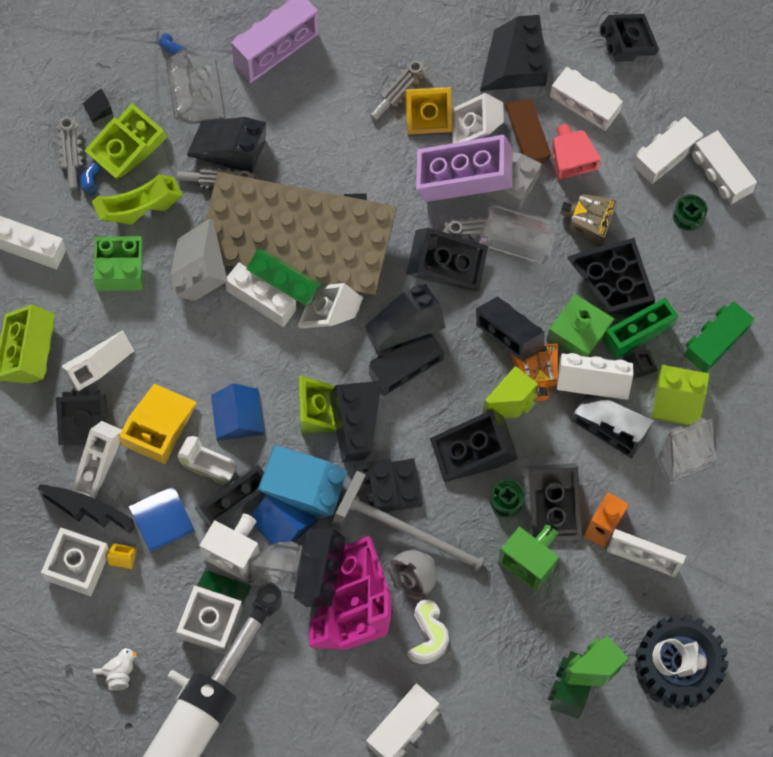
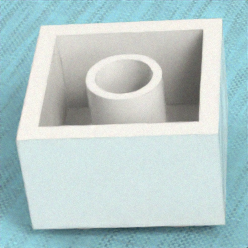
[41,527,109,597]
[176,585,243,655]

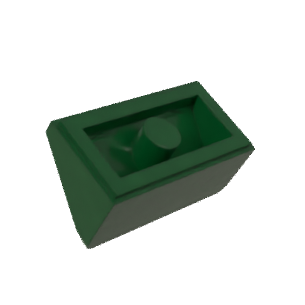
[197,569,252,607]

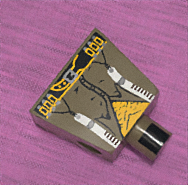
[560,194,618,247]

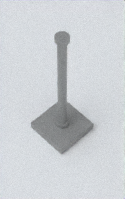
[331,471,484,572]

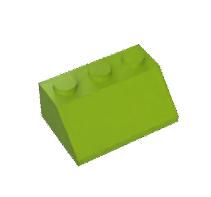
[0,304,55,384]

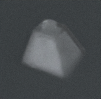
[247,541,302,594]

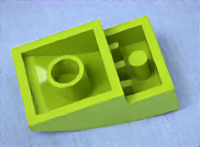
[84,103,169,180]

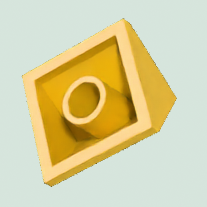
[405,87,452,134]

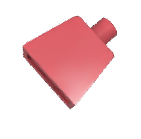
[551,124,601,180]

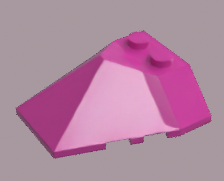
[309,536,391,650]

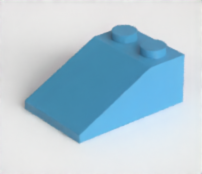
[258,445,348,519]

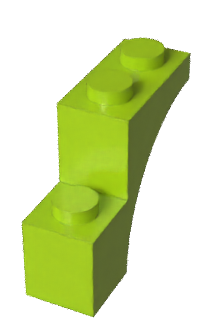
[92,174,183,225]

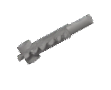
[370,59,428,121]
[55,115,84,191]
[177,167,255,190]
[442,215,522,240]

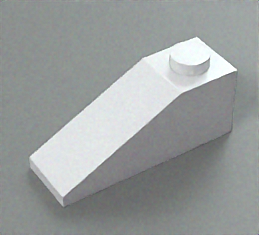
[72,421,122,498]

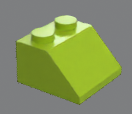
[651,365,709,427]
[482,366,538,418]

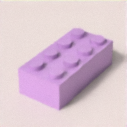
[231,0,319,83]
[416,135,513,202]

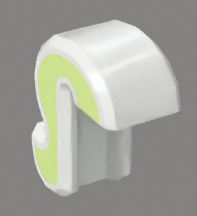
[177,436,237,485]
[407,600,449,664]

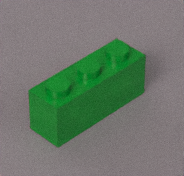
[246,248,322,306]
[603,297,678,359]
[684,301,755,373]

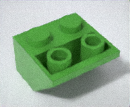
[93,236,144,291]
[563,635,629,687]

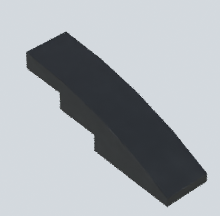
[37,484,135,534]

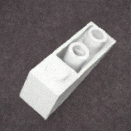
[61,330,134,391]

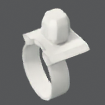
[652,639,707,677]

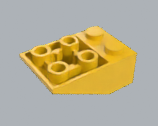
[119,384,197,465]

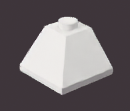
[452,93,504,143]
[298,283,363,328]

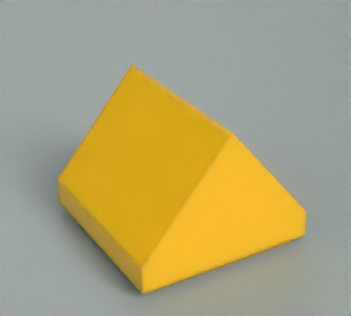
[107,543,137,569]

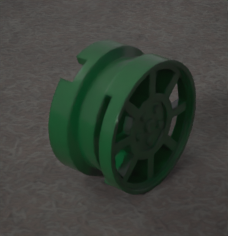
[673,194,708,231]
[490,479,525,517]

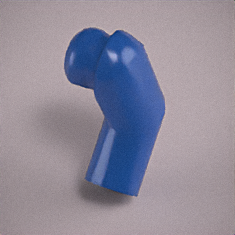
[158,33,188,59]
[80,162,101,195]

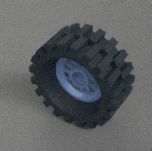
[635,614,728,709]

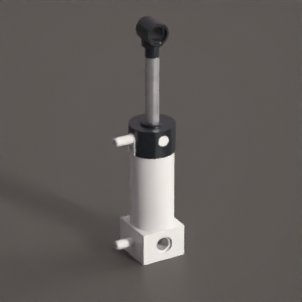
[143,583,282,757]

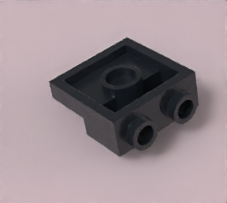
[600,14,659,62]
[56,390,107,446]
[363,458,423,512]

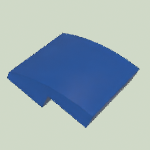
[129,486,195,552]

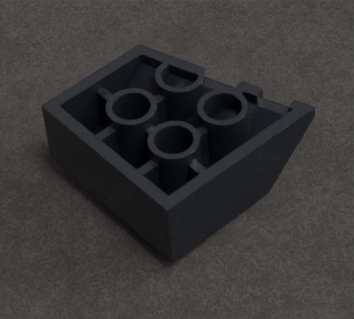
[480,14,548,91]
[567,238,655,316]

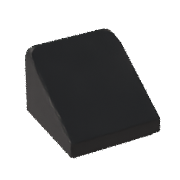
[83,89,113,122]
[623,350,658,379]

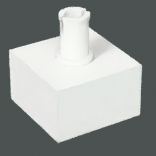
[199,514,260,582]

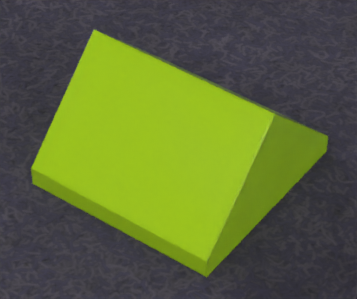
[299,376,336,433]

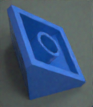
[211,383,264,441]
[251,495,317,554]

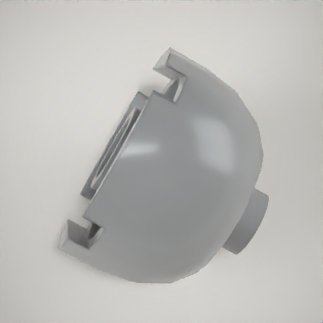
[388,550,437,600]

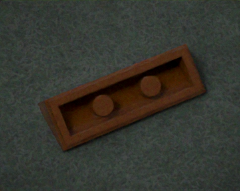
[505,99,551,164]

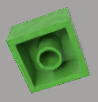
[546,294,614,357]
[498,525,559,592]

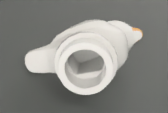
[92,648,138,691]

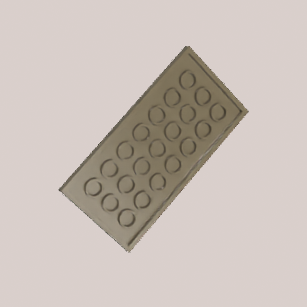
[205,172,397,297]

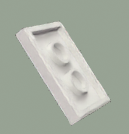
[606,529,686,577]

